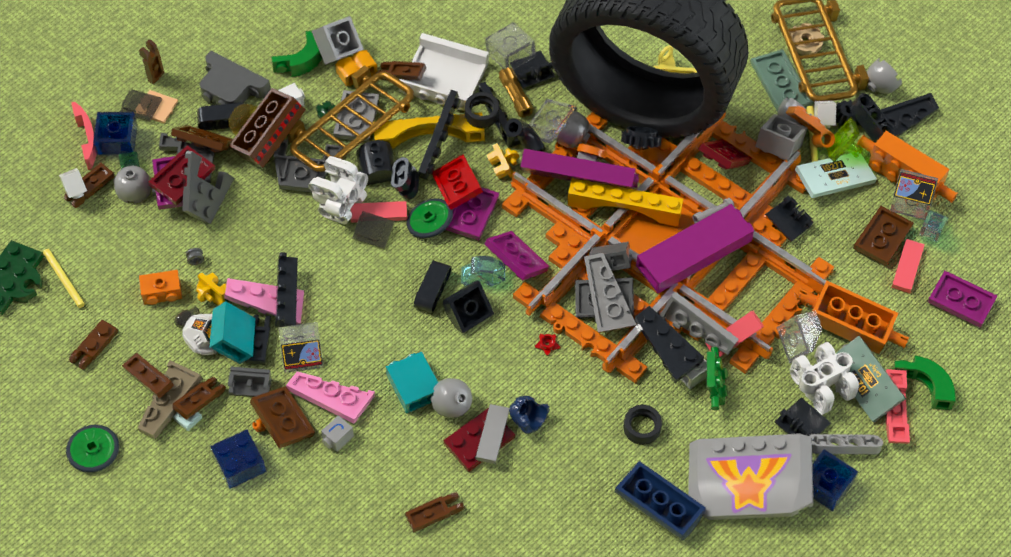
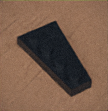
[880,93,939,137]
[635,306,704,384]

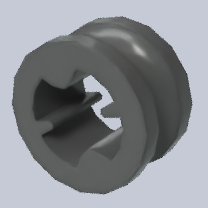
[186,248,204,265]

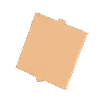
[136,90,178,124]

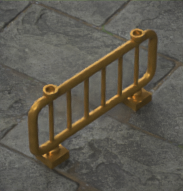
[771,0,869,102]
[287,65,414,172]

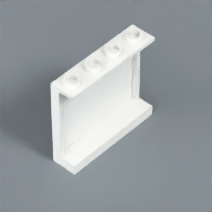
[399,33,489,111]

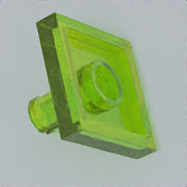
[826,118,863,162]

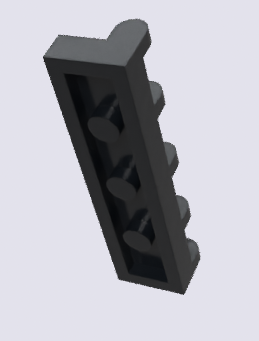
[479,81,521,148]
[275,252,298,329]

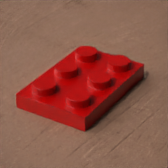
[432,154,483,210]

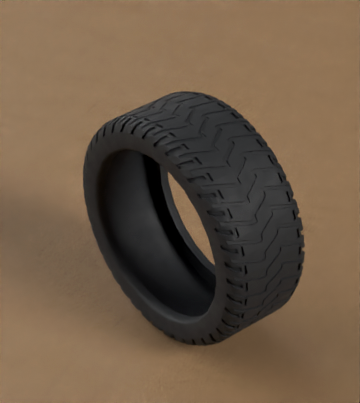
[549,0,749,138]

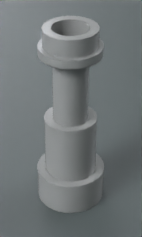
[692,198,735,223]

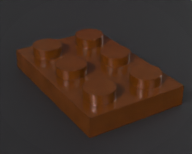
[171,125,233,153]
[853,206,914,266]
[250,386,315,449]

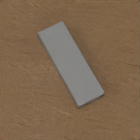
[476,404,509,464]

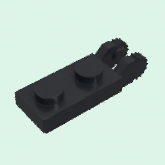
[245,315,271,365]

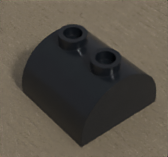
[356,140,395,186]
[443,280,494,333]

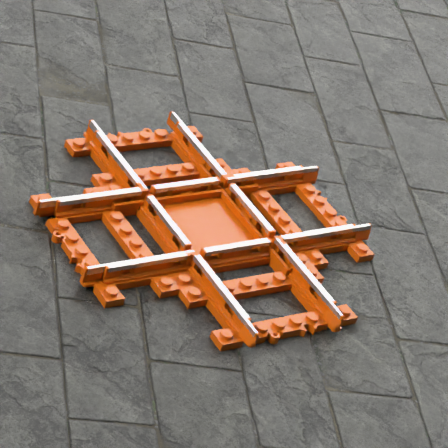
[502,112,834,384]

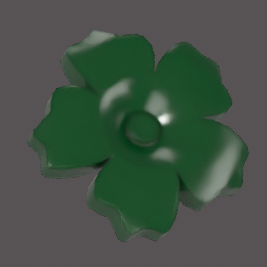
[316,100,335,118]

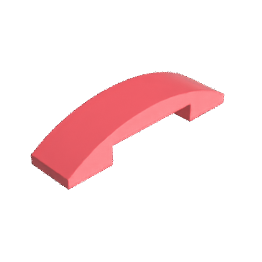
[71,102,97,170]
[885,369,910,444]

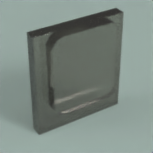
[120,89,162,122]
[352,211,395,249]

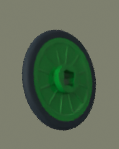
[407,198,453,238]
[66,424,119,473]

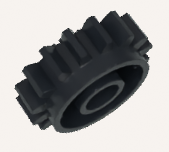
[621,126,662,150]

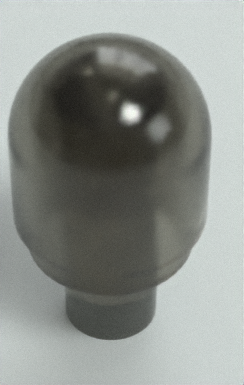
[174,306,200,328]

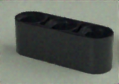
[850,93,895,143]
[197,103,250,130]
[414,260,452,313]

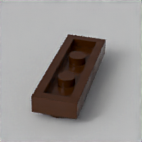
[122,352,174,399]

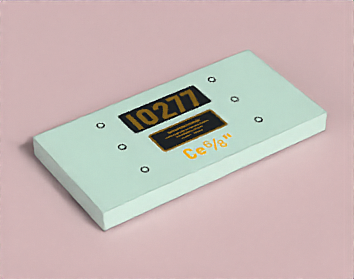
[795,151,877,198]

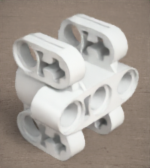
[308,156,368,224]
[790,342,859,415]

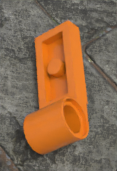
[786,105,835,148]

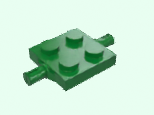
[707,347,728,410]

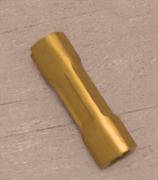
[499,67,533,118]

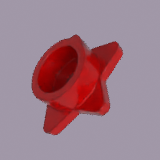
[535,334,560,356]

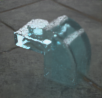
[919,210,949,243]
[461,256,505,287]

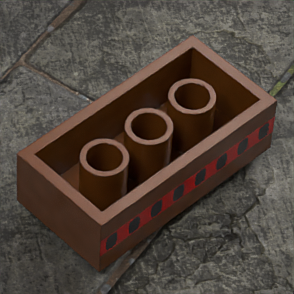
[229,88,306,168]

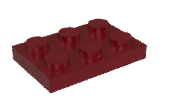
[698,139,752,170]
[148,145,215,206]
[443,408,515,472]

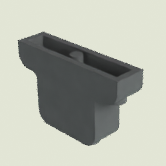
[200,50,271,105]

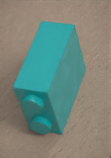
[210,301,255,364]
[386,351,438,414]

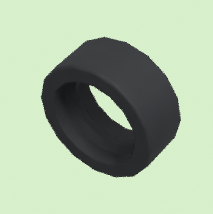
[465,92,499,128]
[623,404,662,445]

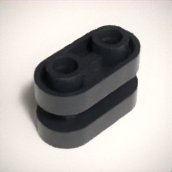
[391,157,420,200]

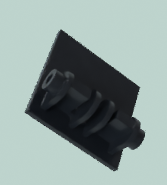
[509,50,556,89]
[765,195,814,242]
[774,397,831,436]

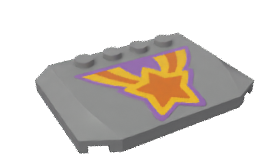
[688,434,813,520]

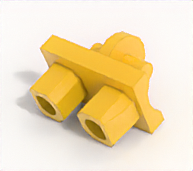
[486,143,519,179]
[196,272,226,306]

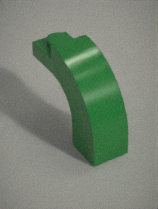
[271,30,323,77]
[892,356,955,410]

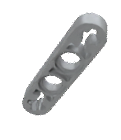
[810,434,883,454]

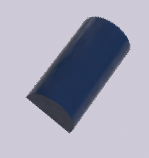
[615,461,706,541]

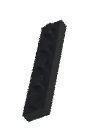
[418,90,461,180]

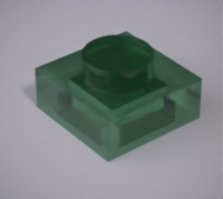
[119,151,140,169]

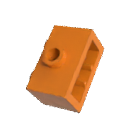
[139,270,183,305]

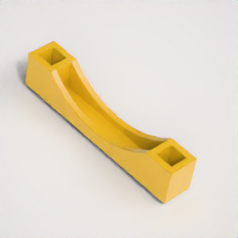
[373,112,485,149]
[567,178,683,227]

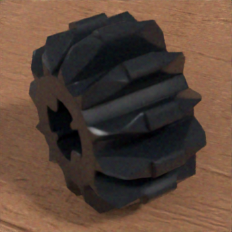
[836,99,860,130]

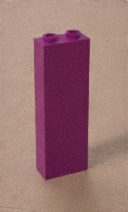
[520,149,639,189]
[636,204,754,293]

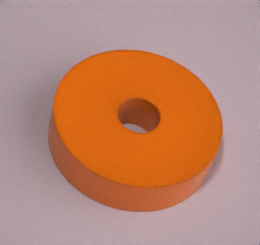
[577,144,607,159]

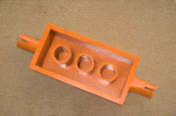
[857,131,958,203]
[796,280,909,354]

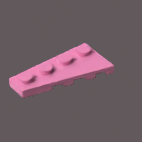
[224,278,304,327]
[286,372,375,424]

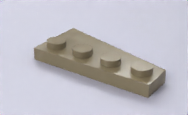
[138,360,202,439]

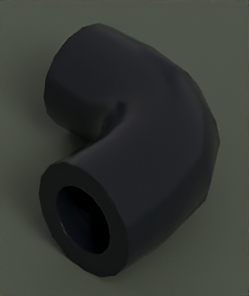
[505,118,546,152]

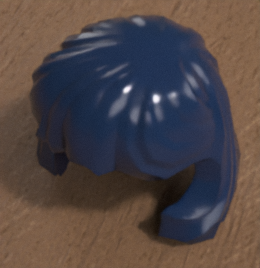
[509,396,550,434]

